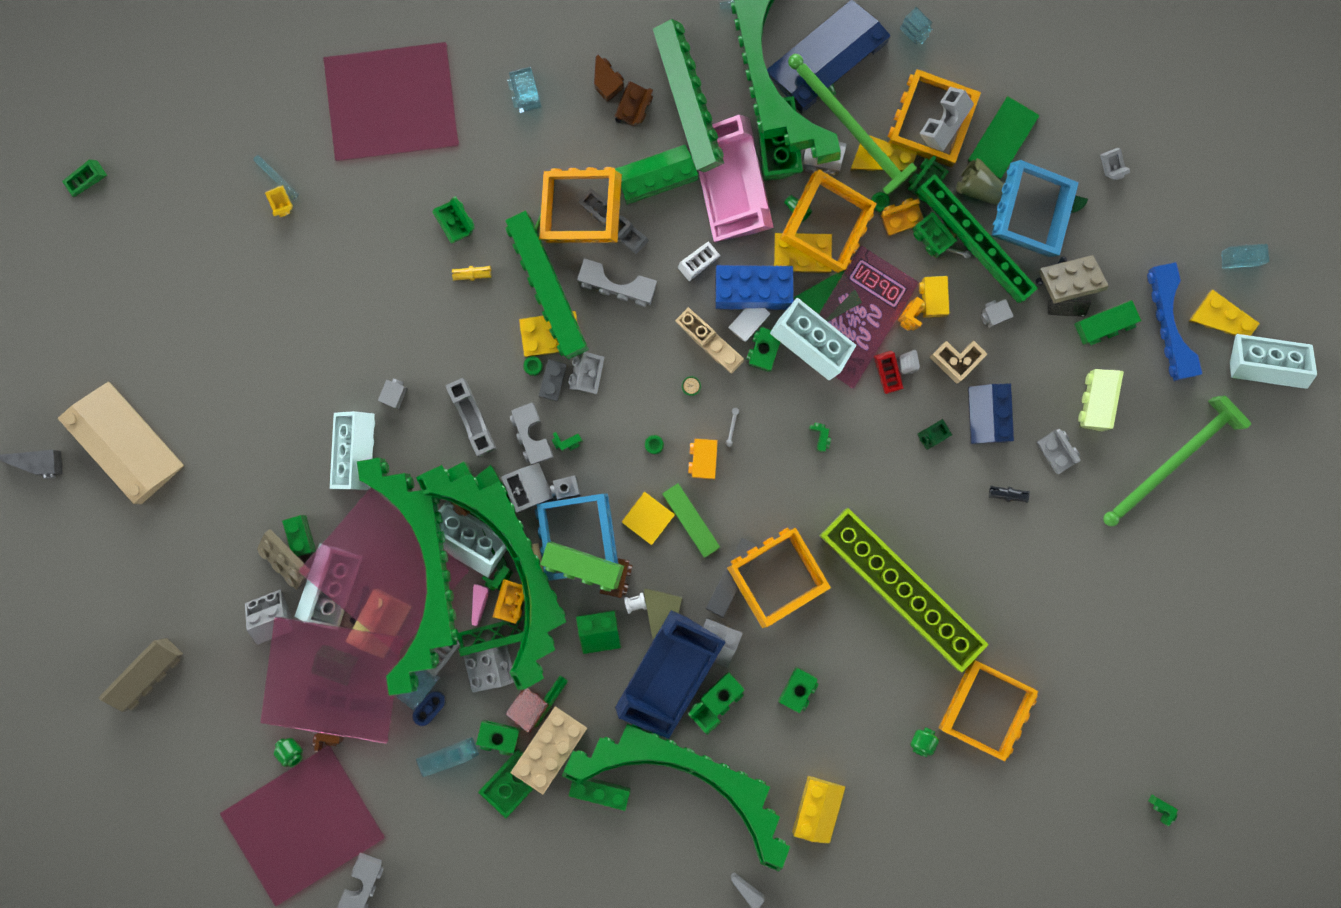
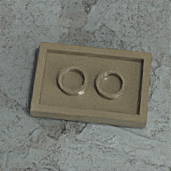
[1039,255,1109,303]
[257,529,311,590]

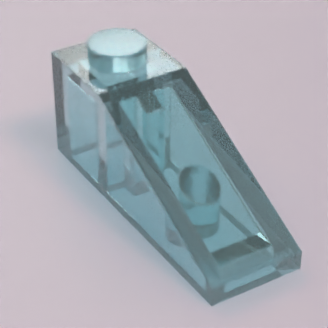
[416,737,479,777]

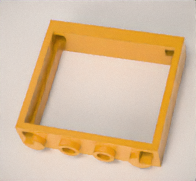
[887,69,981,167]
[539,167,622,243]
[780,169,876,273]
[727,527,831,628]
[939,660,1039,761]

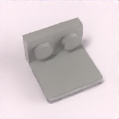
[464,645,514,692]

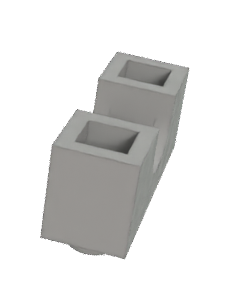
[919,87,974,151]
[510,402,554,465]
[337,853,384,908]

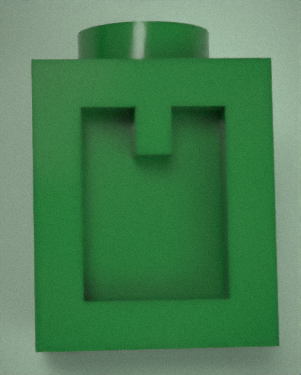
[482,565,514,591]
[1148,795,1178,827]

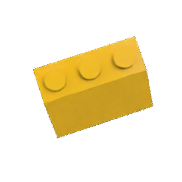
[792,776,845,844]

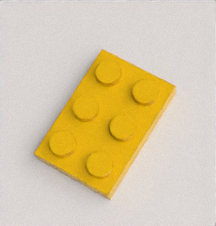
[774,233,832,273]
[519,311,578,357]

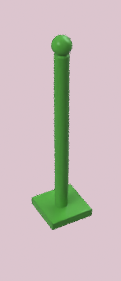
[788,54,917,195]
[1103,395,1251,527]

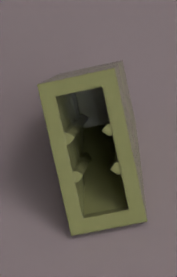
[644,588,682,639]

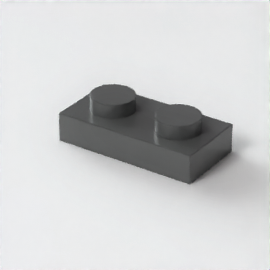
[539,359,567,401]

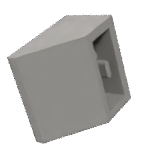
[502,463,554,513]
[245,589,293,645]

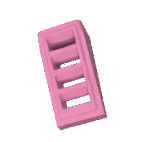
[472,584,491,626]

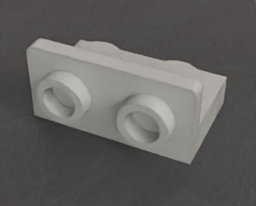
[569,352,605,394]
[1036,429,1081,474]

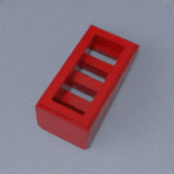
[874,351,904,394]

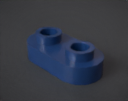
[412,691,446,726]

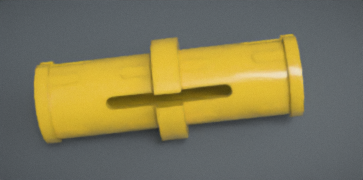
[452,266,492,281]

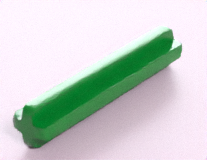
[528,676,568,727]

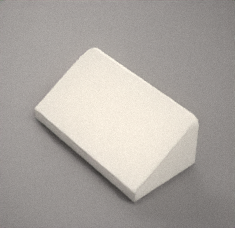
[728,308,770,342]

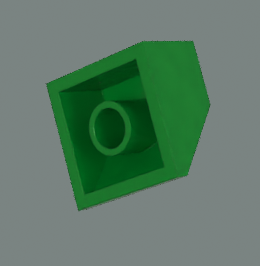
[576,610,621,654]

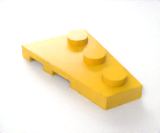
[850,135,917,172]
[1189,290,1260,336]

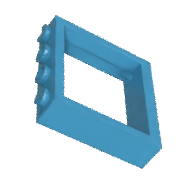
[991,160,1079,257]
[535,494,618,581]

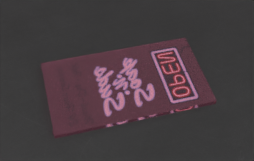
[818,246,919,389]

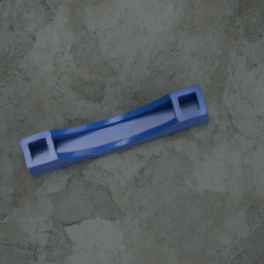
[1147,262,1202,381]

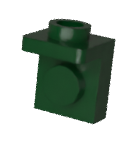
[917,419,952,450]

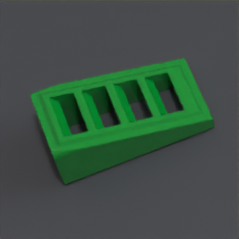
[62,159,107,197]

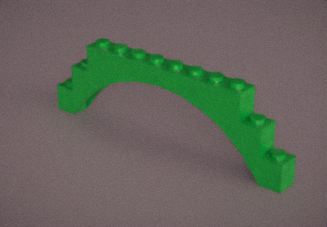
[730,0,841,165]
[357,457,459,696]
[416,465,567,690]
[562,724,790,872]

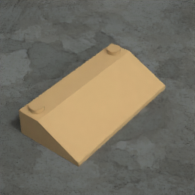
[58,382,184,504]

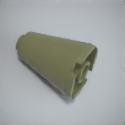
[956,158,1004,206]

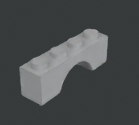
[577,258,657,307]
[445,378,497,457]

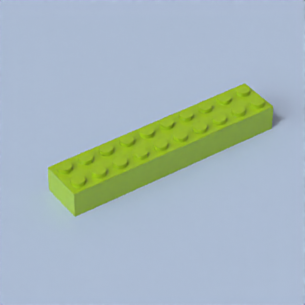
[819,508,989,673]

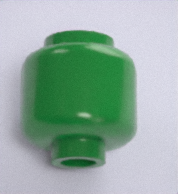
[910,727,939,758]
[273,738,303,767]

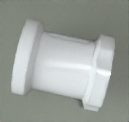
[624,593,647,614]

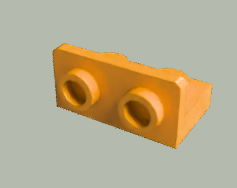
[880,198,924,236]
[898,297,924,331]
[492,580,525,624]

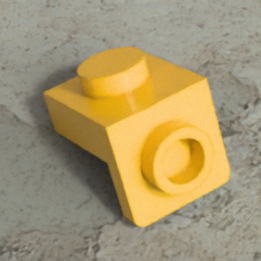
[265,185,293,217]

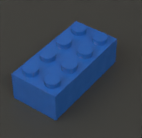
[716,265,793,310]

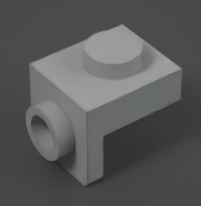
[1100,148,1130,180]

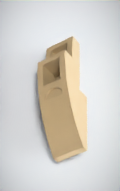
[675,307,745,374]

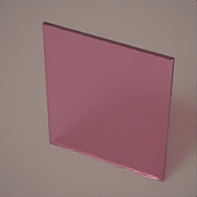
[323,42,459,161]
[298,488,469,654]
[260,617,403,744]
[220,746,385,907]

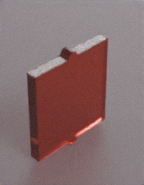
[506,688,549,733]

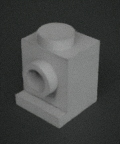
[550,475,580,500]

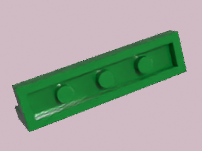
[459,616,525,657]

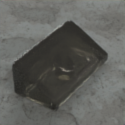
[1048,298,1091,317]

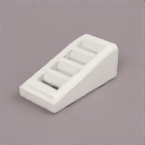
[678,241,720,281]

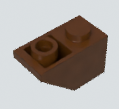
[594,54,624,103]

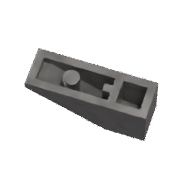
[0,450,63,479]

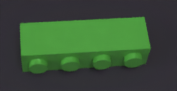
[540,542,624,591]

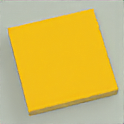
[622,491,675,545]

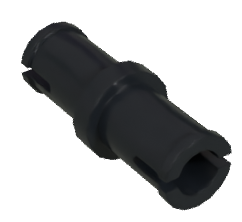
[989,486,1030,503]

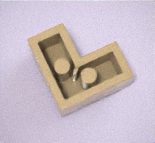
[929,341,987,384]

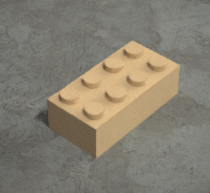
[511,706,587,795]

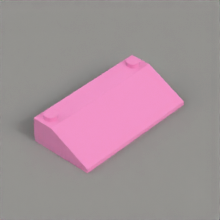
[698,114,774,242]

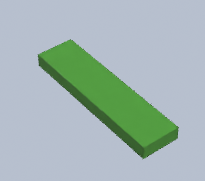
[662,483,720,558]

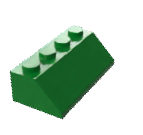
[756,96,803,181]
[615,145,698,205]

